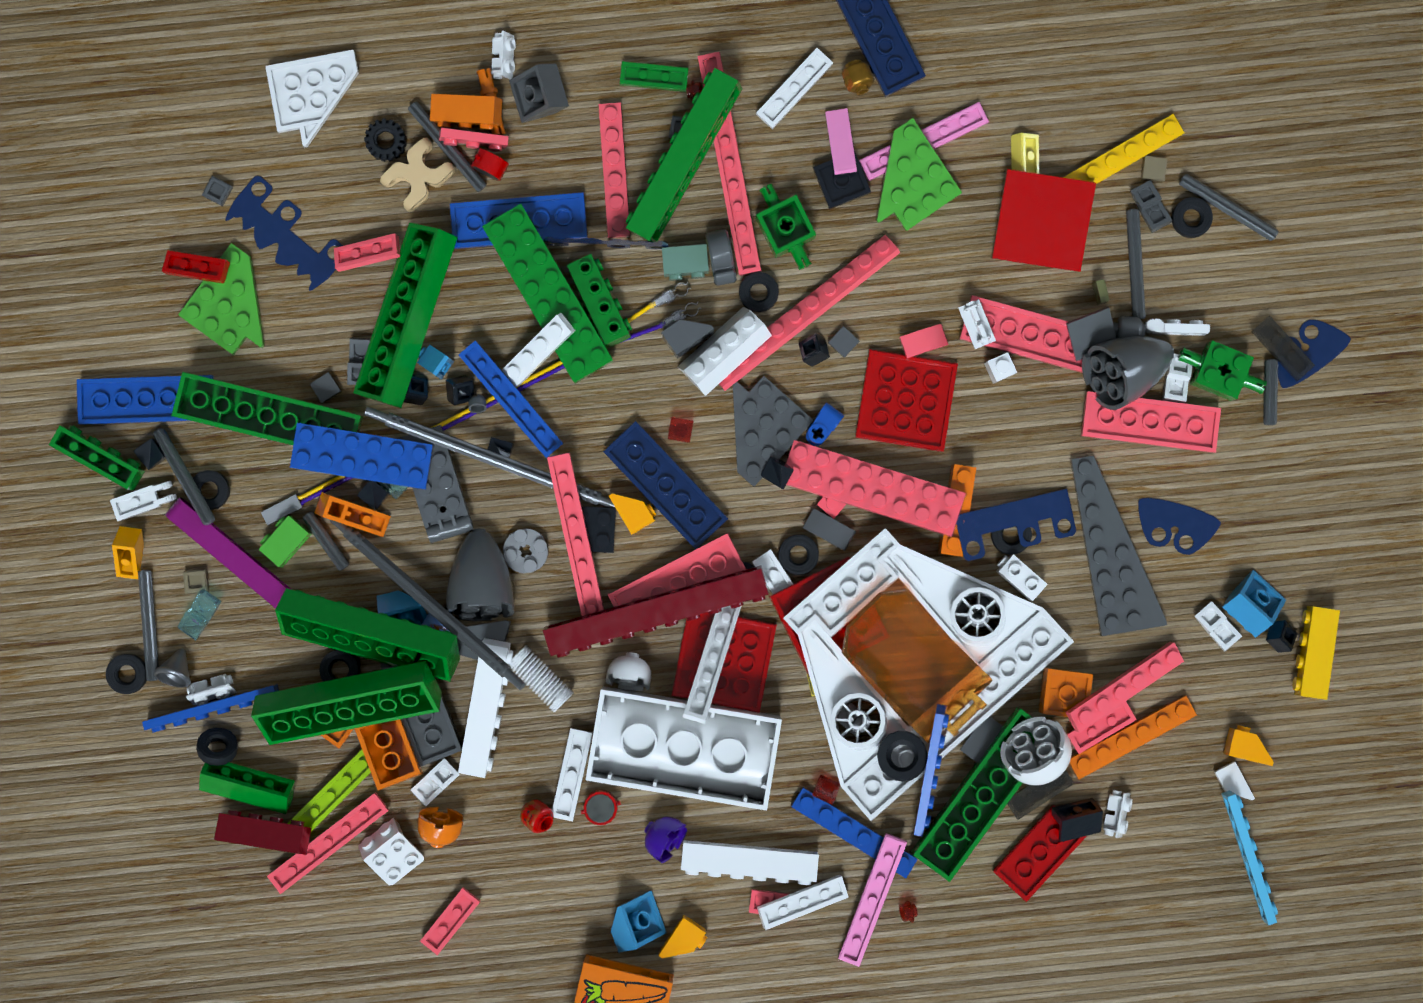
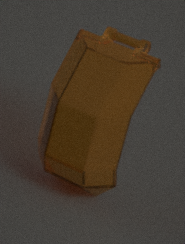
[841,589,993,743]

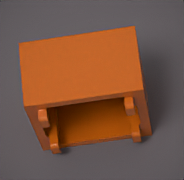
[1039,668,1093,717]

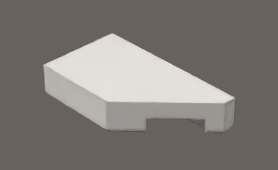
[1214,761,1255,800]

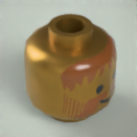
[842,60,874,95]

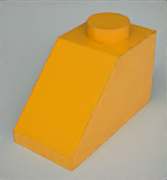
[609,494,656,535]
[112,526,144,579]
[1223,725,1274,766]
[658,914,707,958]

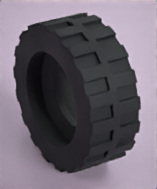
[877,731,928,782]

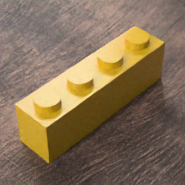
[1292,606,1340,700]

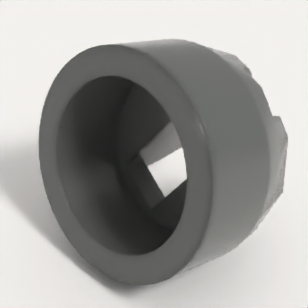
[468,394,487,413]

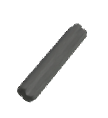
[1264,359,1278,425]
[303,512,349,571]

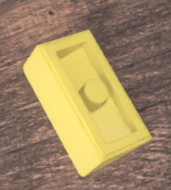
[1011,133,1039,174]

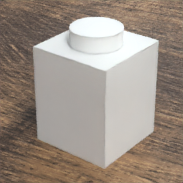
[984,352,1017,384]

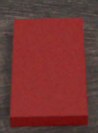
[992,805,1087,902]

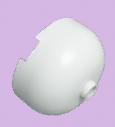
[1000,717,1072,785]

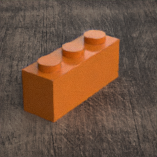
[430,94,502,130]

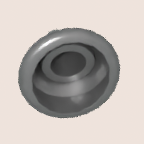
[154,649,191,688]

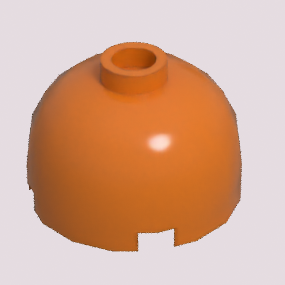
[417,807,463,848]

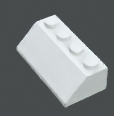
[678,307,772,396]

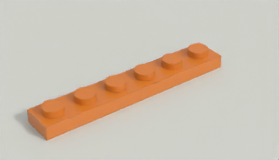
[1069,695,1197,780]

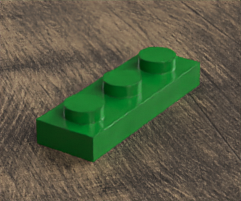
[620,61,689,92]

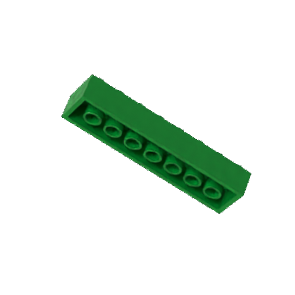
[626,68,743,242]
[482,204,614,384]
[353,222,458,408]
[171,372,363,445]
[275,588,460,682]
[251,661,442,745]
[911,707,1035,882]

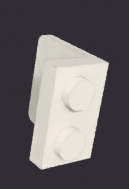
[358,818,424,885]

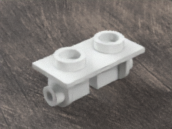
[491,31,516,80]
[958,299,996,349]
[186,674,237,705]
[1103,790,1132,838]

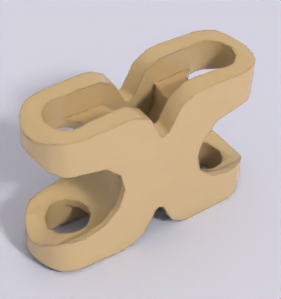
[380,138,456,212]

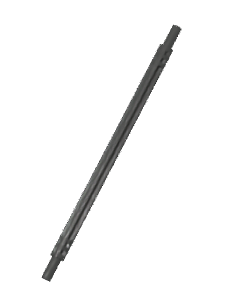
[364,406,617,510]
[330,520,526,690]

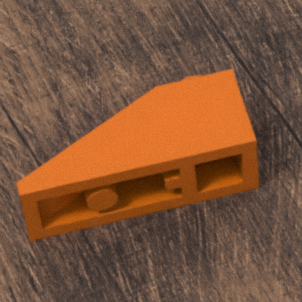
[314,492,391,537]

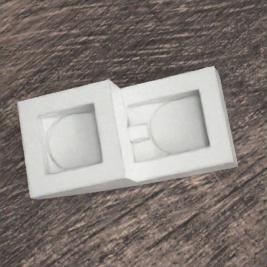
[1162,354,1192,403]
[1195,601,1242,652]
[410,758,460,807]

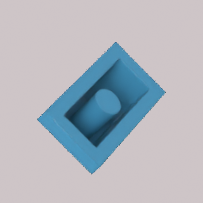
[417,344,454,380]

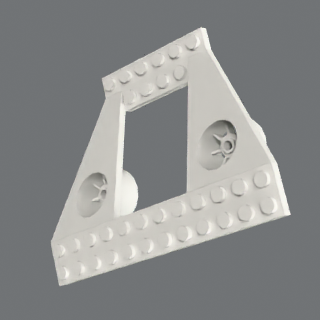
[783,528,1074,821]

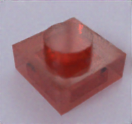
[668,417,694,443]
[812,774,840,805]

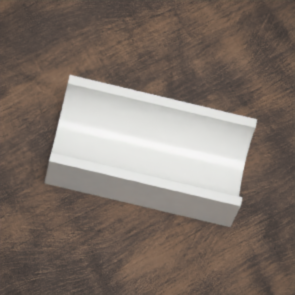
[586,686,782,811]

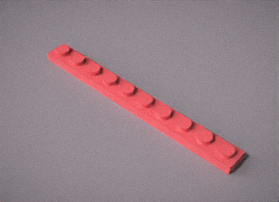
[698,52,762,276]
[719,235,900,391]

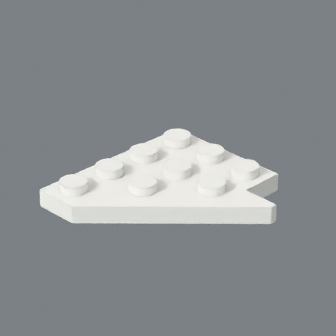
[265,50,359,148]

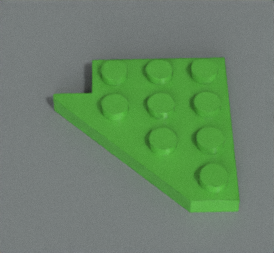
[178,243,264,355]

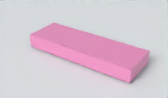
[825,108,857,175]

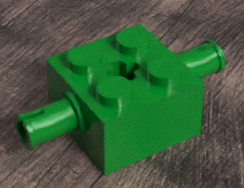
[755,184,816,270]
[1177,340,1267,401]

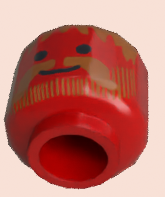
[520,799,554,833]

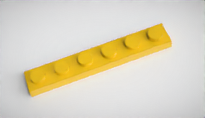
[1063,114,1184,184]

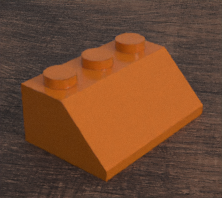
[354,719,424,790]

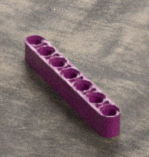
[165,497,292,608]

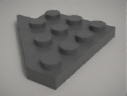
[733,376,814,487]

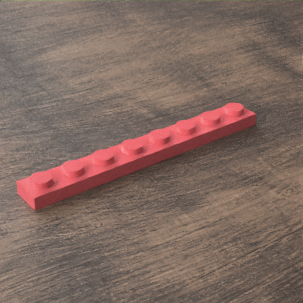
[547,452,604,616]

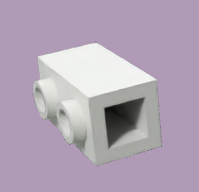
[996,554,1048,601]

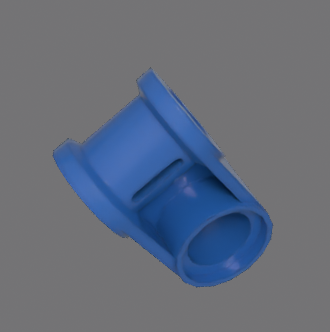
[806,402,845,446]

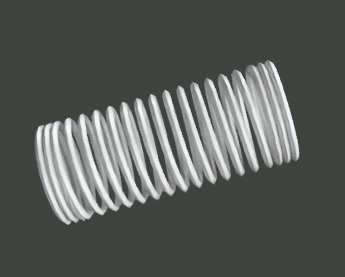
[508,645,574,712]

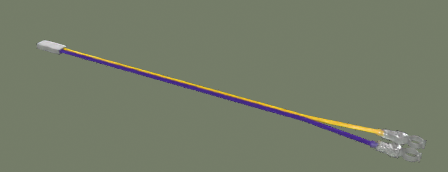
[261,282,701,525]

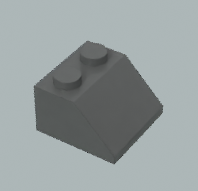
[509,64,569,123]
[661,320,714,359]

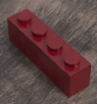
[214,810,312,855]

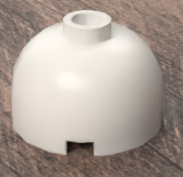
[606,652,651,691]

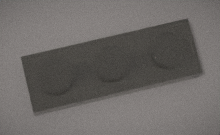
[1251,316,1315,381]
[1007,770,1075,820]

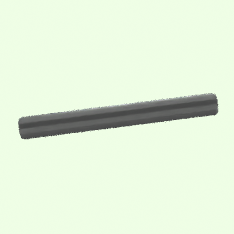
[408,102,486,192]
[1179,174,1279,241]
[1126,209,1146,319]
[153,428,215,525]
[138,570,159,681]

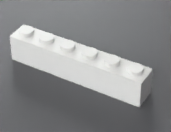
[458,638,513,778]
[681,840,819,885]

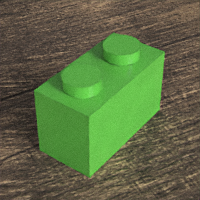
[258,516,313,567]

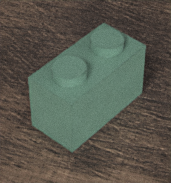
[662,244,709,281]

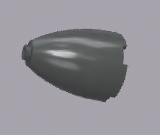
[1082,336,1174,410]
[446,528,514,621]

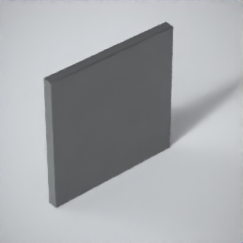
[1066,307,1116,361]

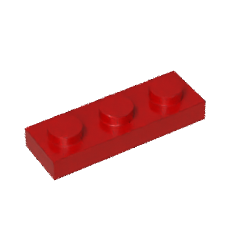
[162,250,230,284]

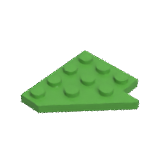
[876,118,962,231]

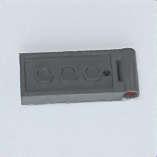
[397,425,474,543]
[380,663,463,767]

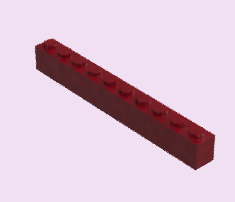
[543,565,769,658]

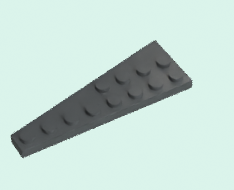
[1070,456,1167,636]

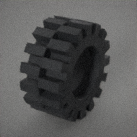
[364,118,407,162]

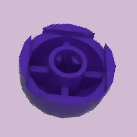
[644,816,687,863]

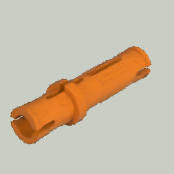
[477,68,506,136]

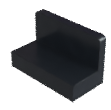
[1051,798,1103,842]

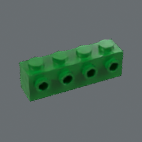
[567,254,632,349]
[49,425,145,490]
[199,762,295,814]

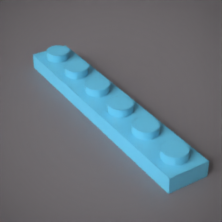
[1221,790,1278,925]

